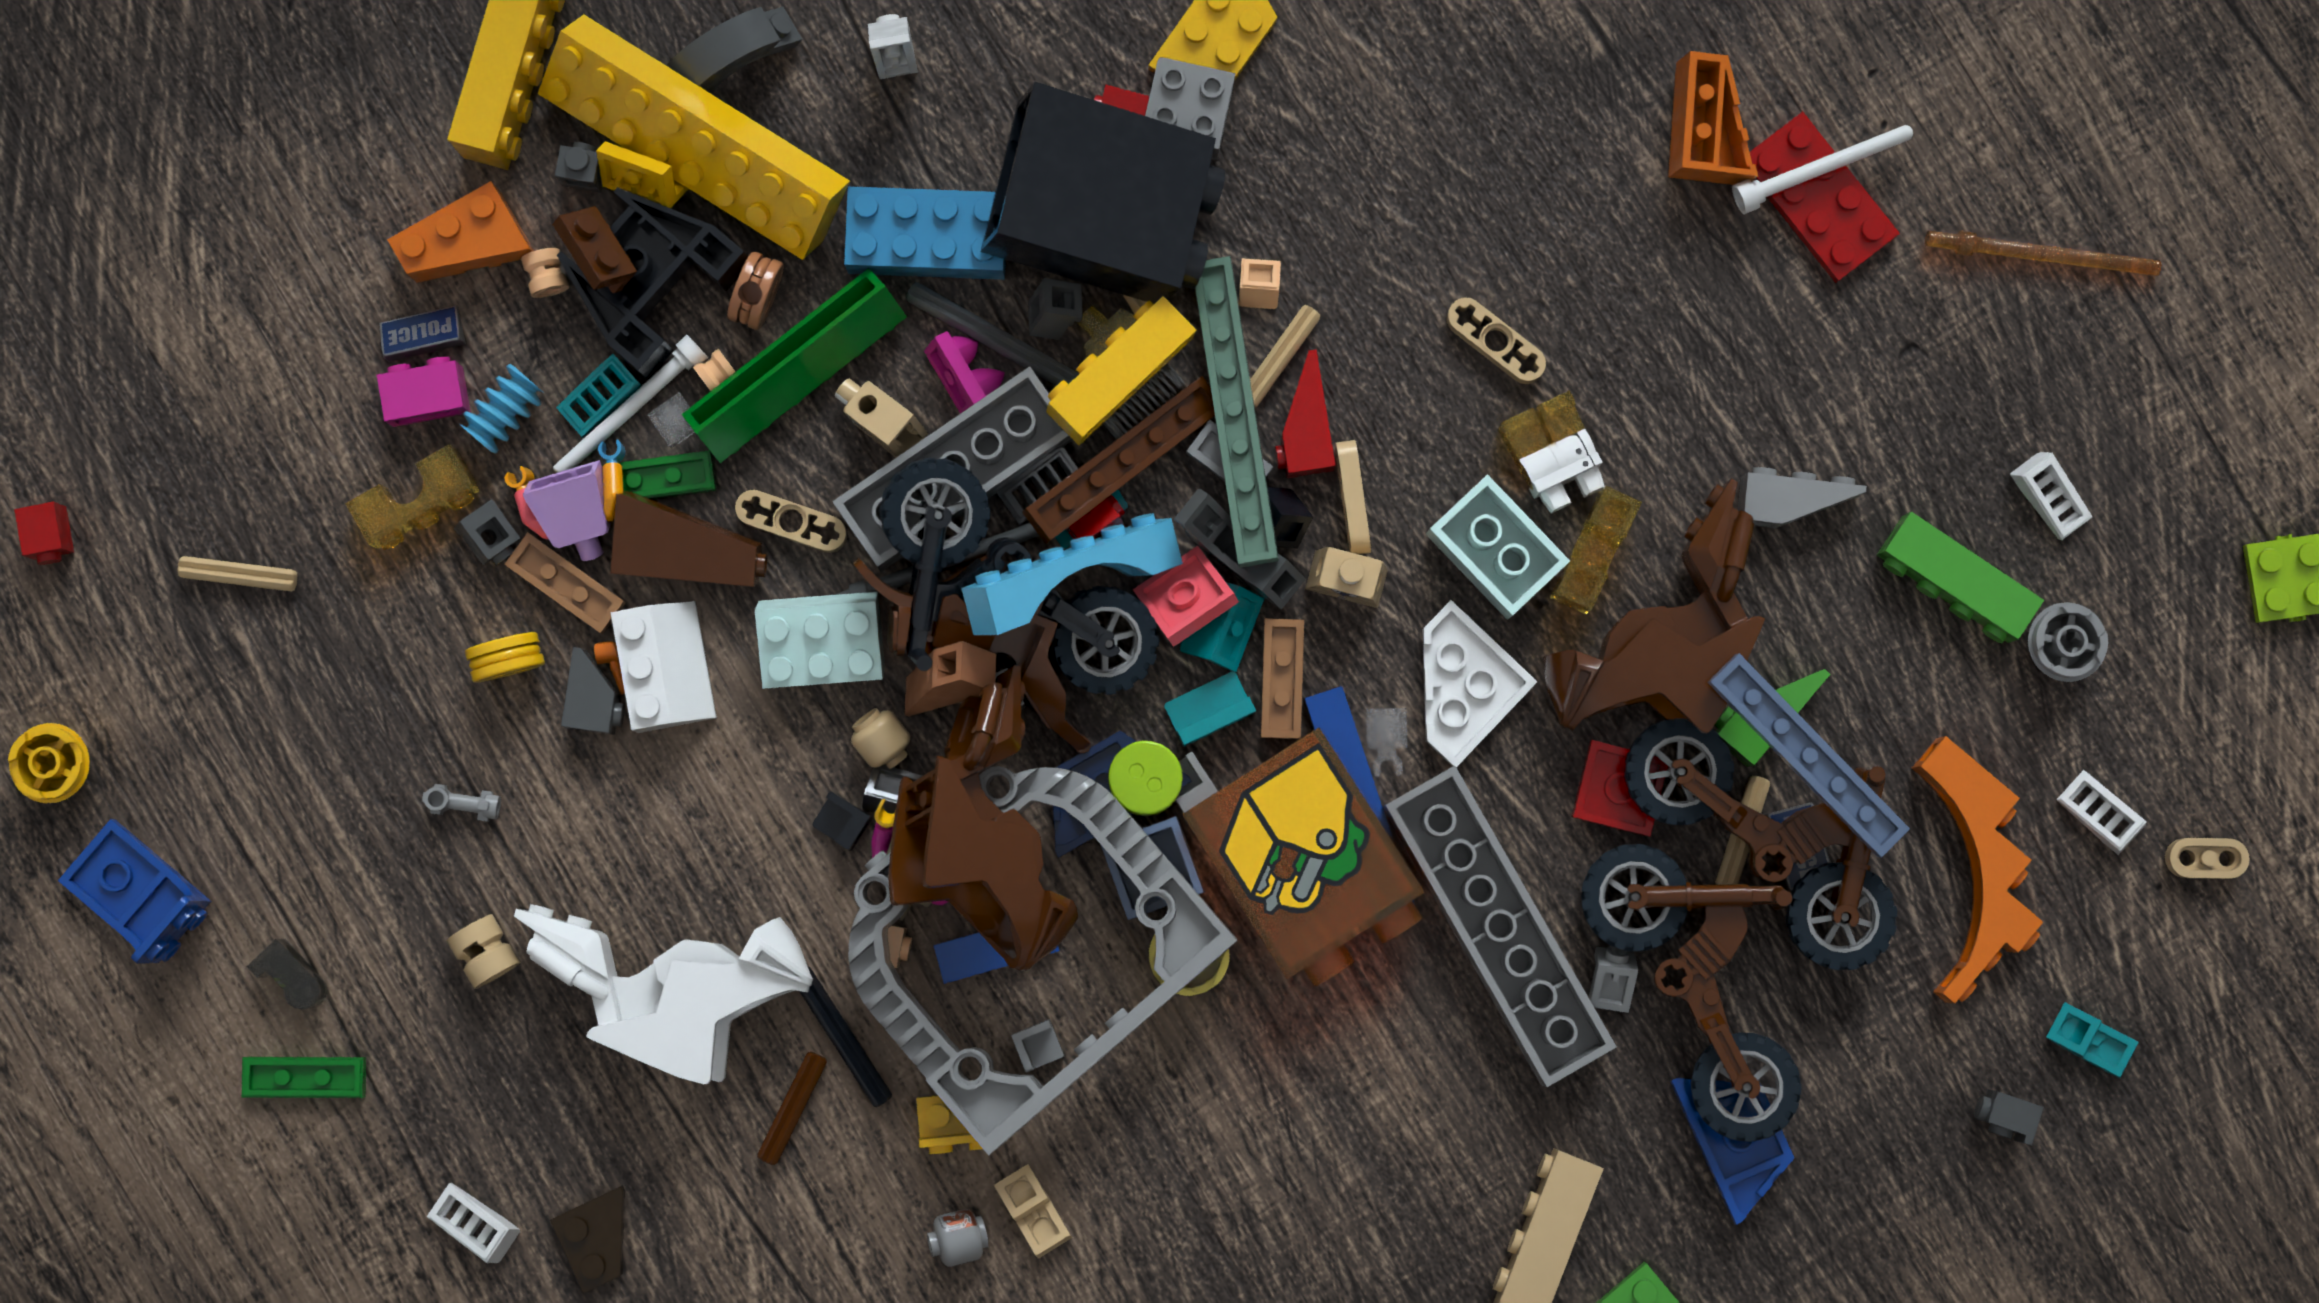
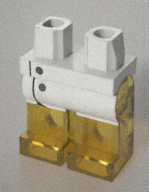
[1498,390,1605,514]

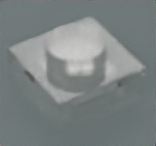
[647,392,695,449]

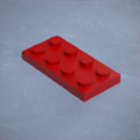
[1750,111,1900,283]

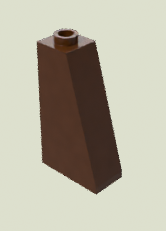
[611,491,767,587]

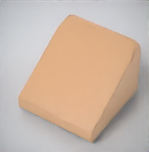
[1239,258,1281,309]

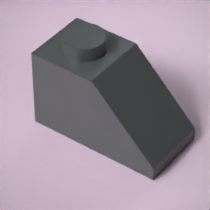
[561,647,625,735]

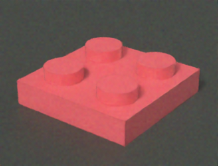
[1133,545,1239,647]

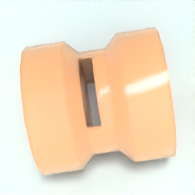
[521,248,570,298]

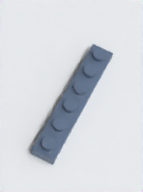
[1707,653,1910,858]

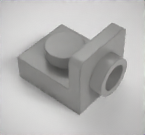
[1588,946,1638,1013]

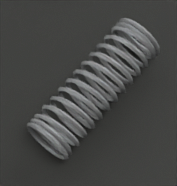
[1103,364,1185,439]

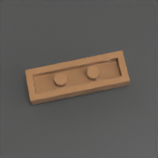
[504,532,626,634]
[1260,618,1304,740]

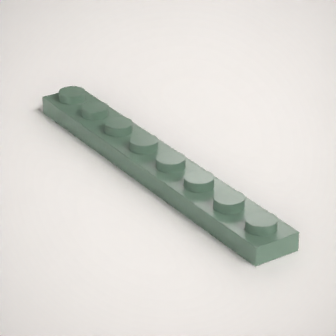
[1195,256,1279,568]

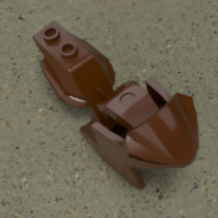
[1543,478,1765,734]
[888,666,1078,971]

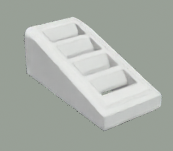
[2010,452,2092,540]
[2057,770,2147,855]
[427,1183,520,1263]

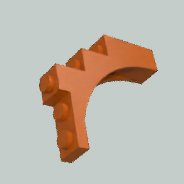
[1912,736,2043,1004]

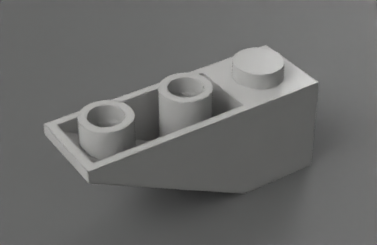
[1738,467,1867,528]

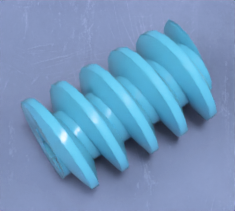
[461,364,544,453]

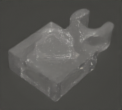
[1366,708,1407,777]

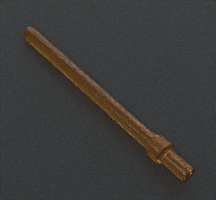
[1925,230,2162,276]

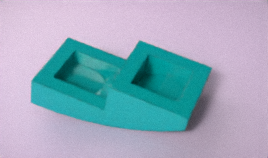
[2046,1002,2139,1079]

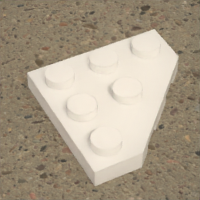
[1422,600,1537,767]

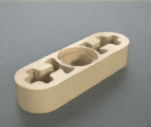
[1447,298,1546,384]
[1335,440,1371,554]
[735,490,847,553]

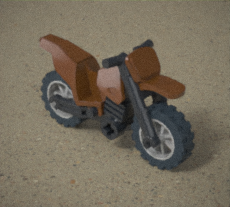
[853,458,1159,753]

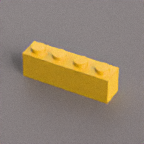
[1046,296,1197,446]

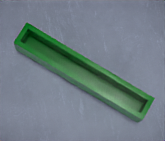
[681,268,907,463]

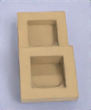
[994,1164,1073,1259]

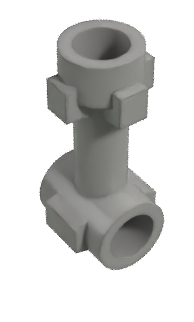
[422,784,501,822]

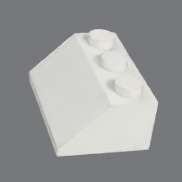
[610,601,717,733]

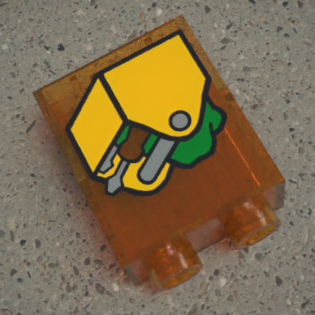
[1182,727,1425,987]

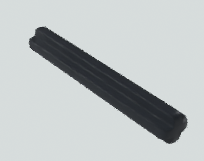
[799,966,892,1107]

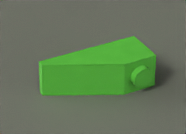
[1714,669,1830,767]

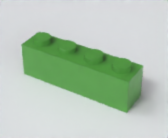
[1877,512,2044,643]

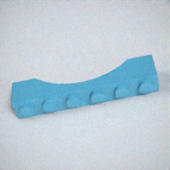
[961,513,1183,635]

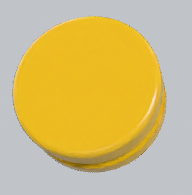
[465,632,545,683]

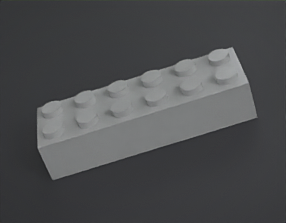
[832,366,1073,572]

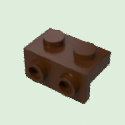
[552,206,637,293]

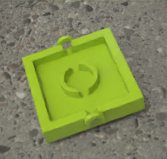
[2243,534,2319,623]

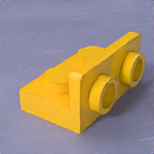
[596,141,688,208]
[916,1095,983,1154]

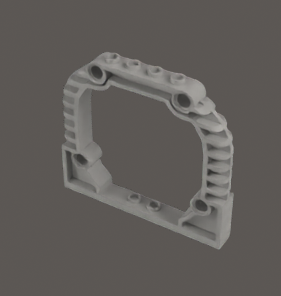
[848,766,1238,1155]

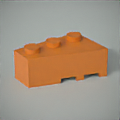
[1668,51,1758,185]
[387,181,534,283]

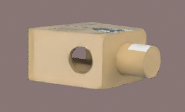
[835,378,928,458]
[1305,547,1388,608]

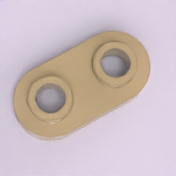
[2165,838,2249,879]

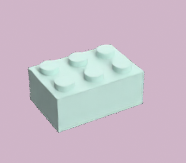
[1426,474,1570,620]
[755,592,885,689]

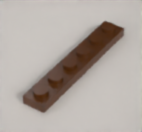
[1022,376,1215,544]

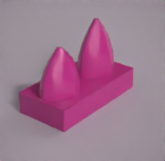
[924,331,1005,414]

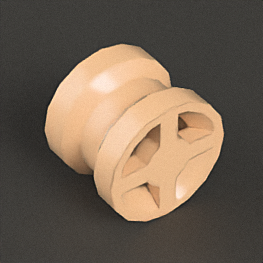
[693,349,736,391]

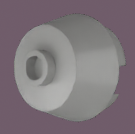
[2028,602,2108,682]

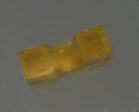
[345,444,480,550]
[1550,485,1642,615]

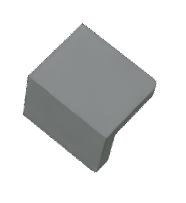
[1175,751,1218,815]
[1011,1019,1065,1073]

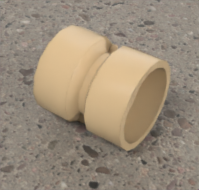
[446,914,521,989]

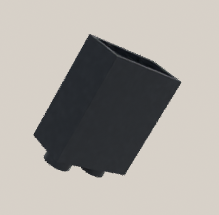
[980,82,1225,304]

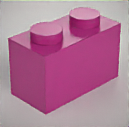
[376,357,471,427]

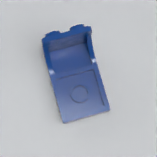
[58,819,212,964]

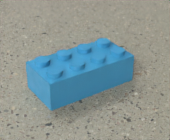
[844,186,1006,280]

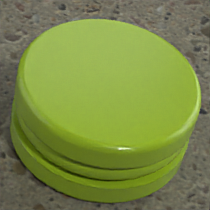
[1108,741,1183,816]

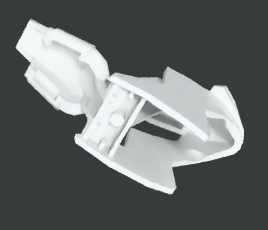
[514,904,813,1084]

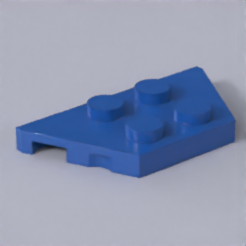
[1670,1078,1794,1225]

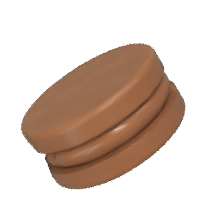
[727,251,784,330]

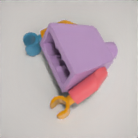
[504,440,626,561]

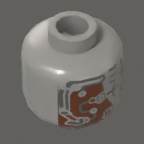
[927,1209,988,1267]

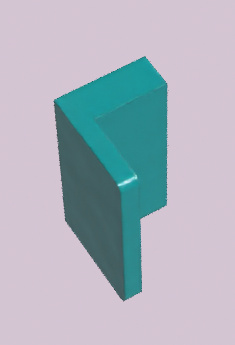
[1180,582,1264,672]
[1164,671,1256,747]

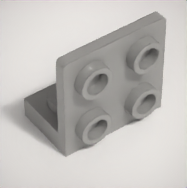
[1145,57,1236,160]

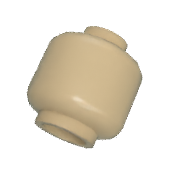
[851,708,910,769]

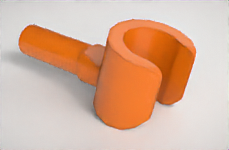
[594,641,625,695]

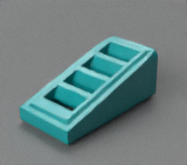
[556,354,642,438]

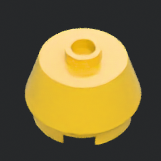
[8,723,90,803]

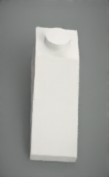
[868,14,918,79]

